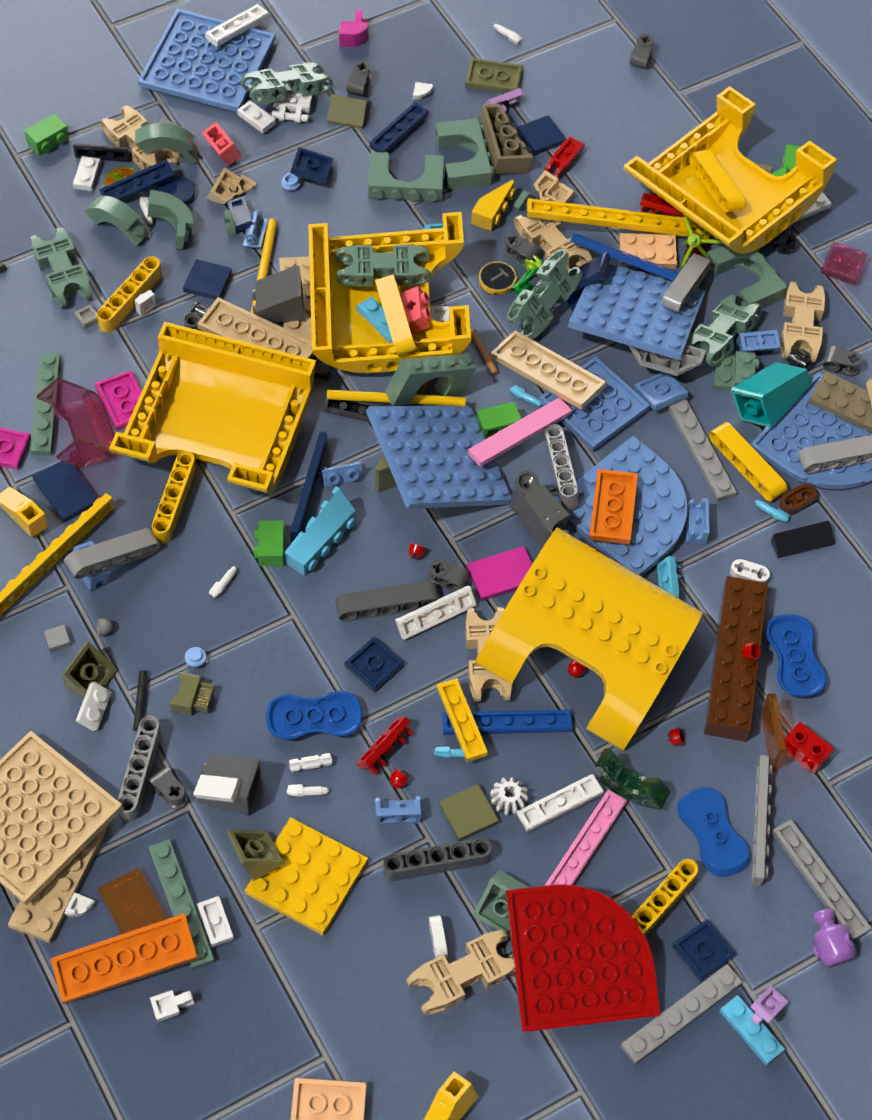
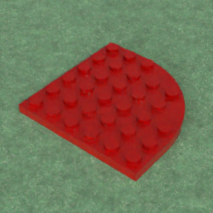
[506,884,660,1032]

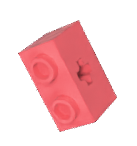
[202,122,242,167]
[400,286,431,334]

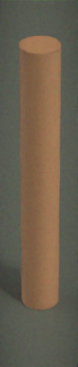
[471,328,499,376]

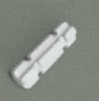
[289,753,332,772]

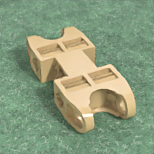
[101,106,180,170]
[514,215,592,272]
[780,281,825,363]
[465,607,512,702]
[406,930,515,1015]

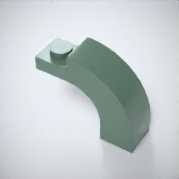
[135,123,198,164]
[147,190,193,249]
[84,196,149,246]

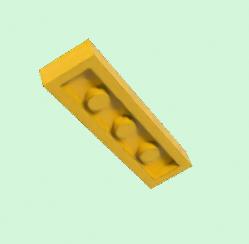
[437,679,488,762]

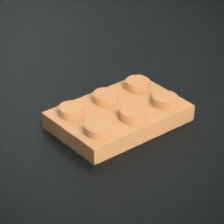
[619,233,677,269]
[291,1078,366,1120]

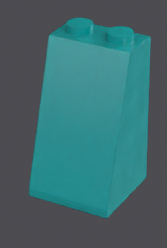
[731,362,812,428]

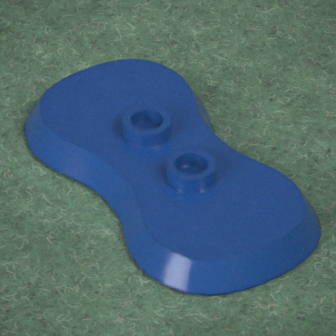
[766,614,827,697]
[266,691,362,740]
[677,787,751,877]

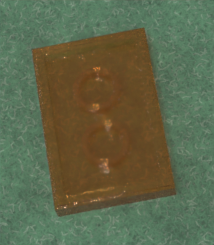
[761,693,786,771]
[97,867,167,935]

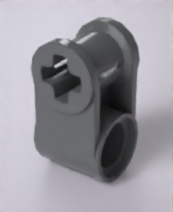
[629,34,654,69]
[346,61,370,96]
[503,233,540,267]
[184,301,210,331]
[823,346,862,377]
[428,560,470,592]
[148,767,187,810]

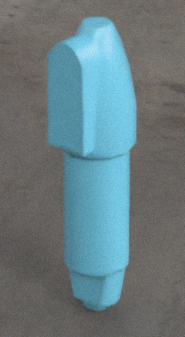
[509,385,542,407]
[755,500,790,522]
[434,747,464,758]

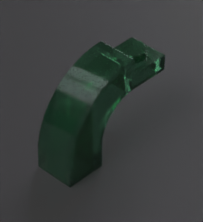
[595,749,671,809]

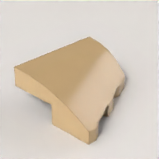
[206,168,256,204]
[534,170,576,203]

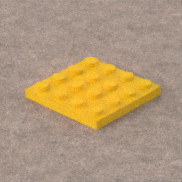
[244,817,368,936]

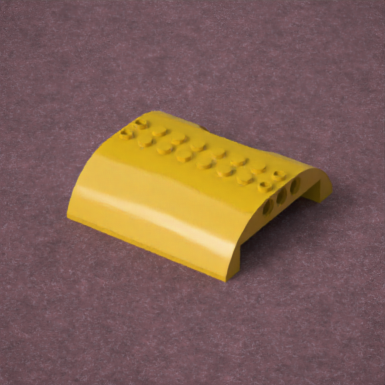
[624,86,837,254]
[308,212,471,373]
[109,322,316,494]
[475,527,703,751]

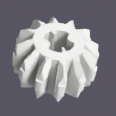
[490,777,528,815]

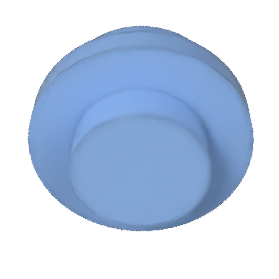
[282,173,300,191]
[185,647,206,668]

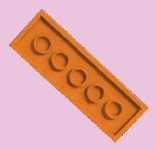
[51,913,198,1004]

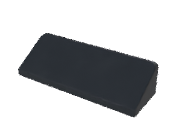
[73,143,131,162]
[322,393,384,422]
[771,521,835,558]

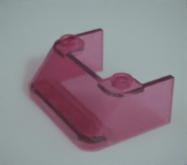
[37,378,118,467]

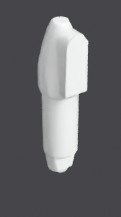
[493,24,522,44]
[140,197,153,225]
[209,567,237,598]
[287,784,329,797]

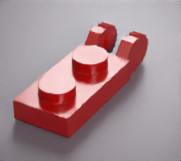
[544,136,585,179]

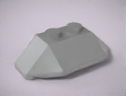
[628,345,706,376]

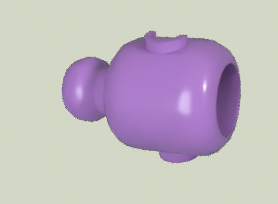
[813,908,856,967]

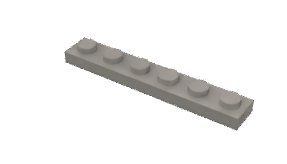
[668,399,736,502]
[751,755,772,886]
[772,819,871,941]
[620,964,742,1065]

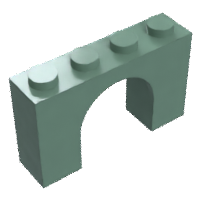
[435,118,494,190]
[368,152,444,201]
[706,244,787,309]
[385,353,477,406]

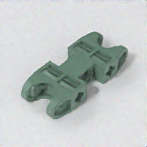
[241,62,333,104]
[31,227,92,308]
[336,245,431,287]
[507,249,583,339]
[686,294,762,367]

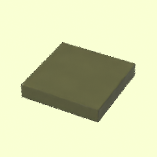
[439,784,499,841]

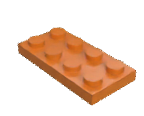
[589,469,638,545]

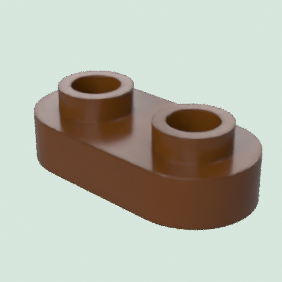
[779,484,817,514]

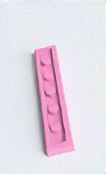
[467,397,572,467]
[545,789,627,886]

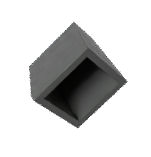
[252,265,305,323]
[194,755,262,816]

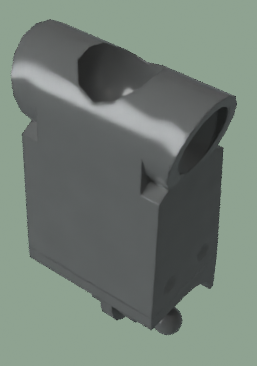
[510,471,570,548]

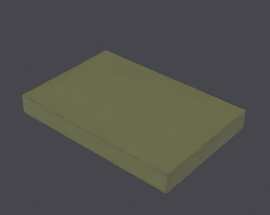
[465,58,523,93]

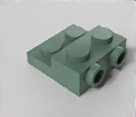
[714,351,759,391]

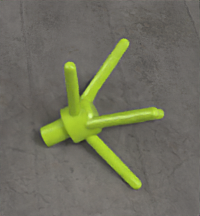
[681,216,723,267]

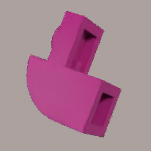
[339,9,368,47]

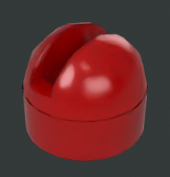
[408,543,426,559]
[742,643,761,660]
[568,659,587,677]
[667,727,685,746]
[390,769,409,788]

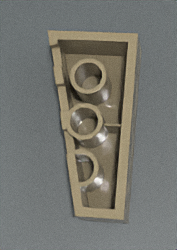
[478,104,533,174]

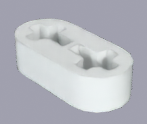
[730,559,770,583]
[429,915,447,958]

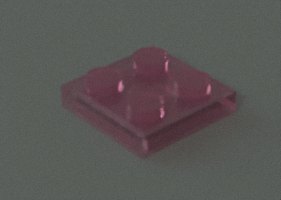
[820,242,868,285]

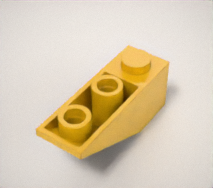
[471,180,516,231]
[0,487,48,538]
[424,1072,478,1120]

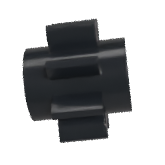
[773,230,796,253]
[787,348,811,369]

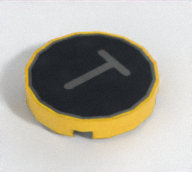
[479,261,517,295]

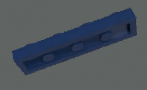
[369,102,429,153]
[99,159,175,201]

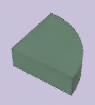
[514,190,536,209]
[224,209,236,237]

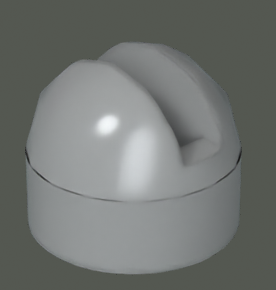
[97,618,113,636]

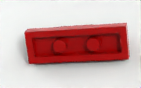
[640,193,688,218]
[356,716,413,774]

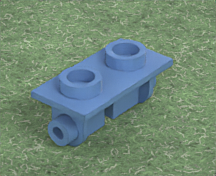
[243,210,269,248]
[320,461,364,488]

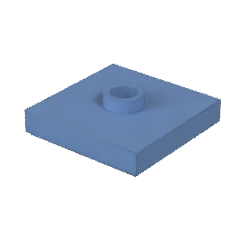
[634,372,688,411]

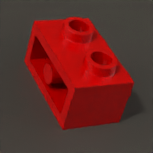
[780,722,834,775]

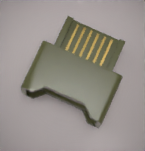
[170,672,215,715]

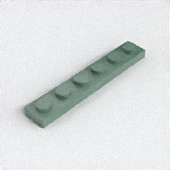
[30,353,60,455]
[148,839,214,970]

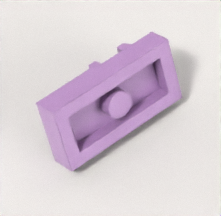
[484,88,523,112]
[750,986,789,1025]

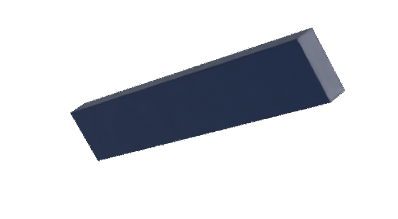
[290,432,328,542]

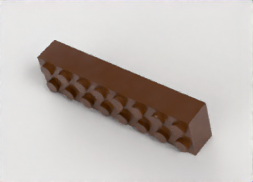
[704,576,768,742]

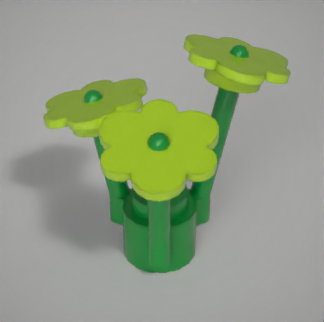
[512,255,544,299]

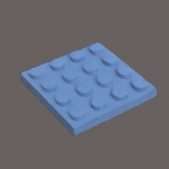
[539,356,650,451]

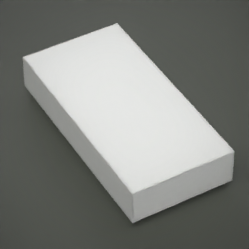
[193,775,242,802]

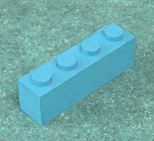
[285,486,356,576]

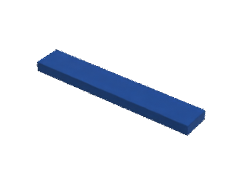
[570,233,678,281]
[442,709,573,735]

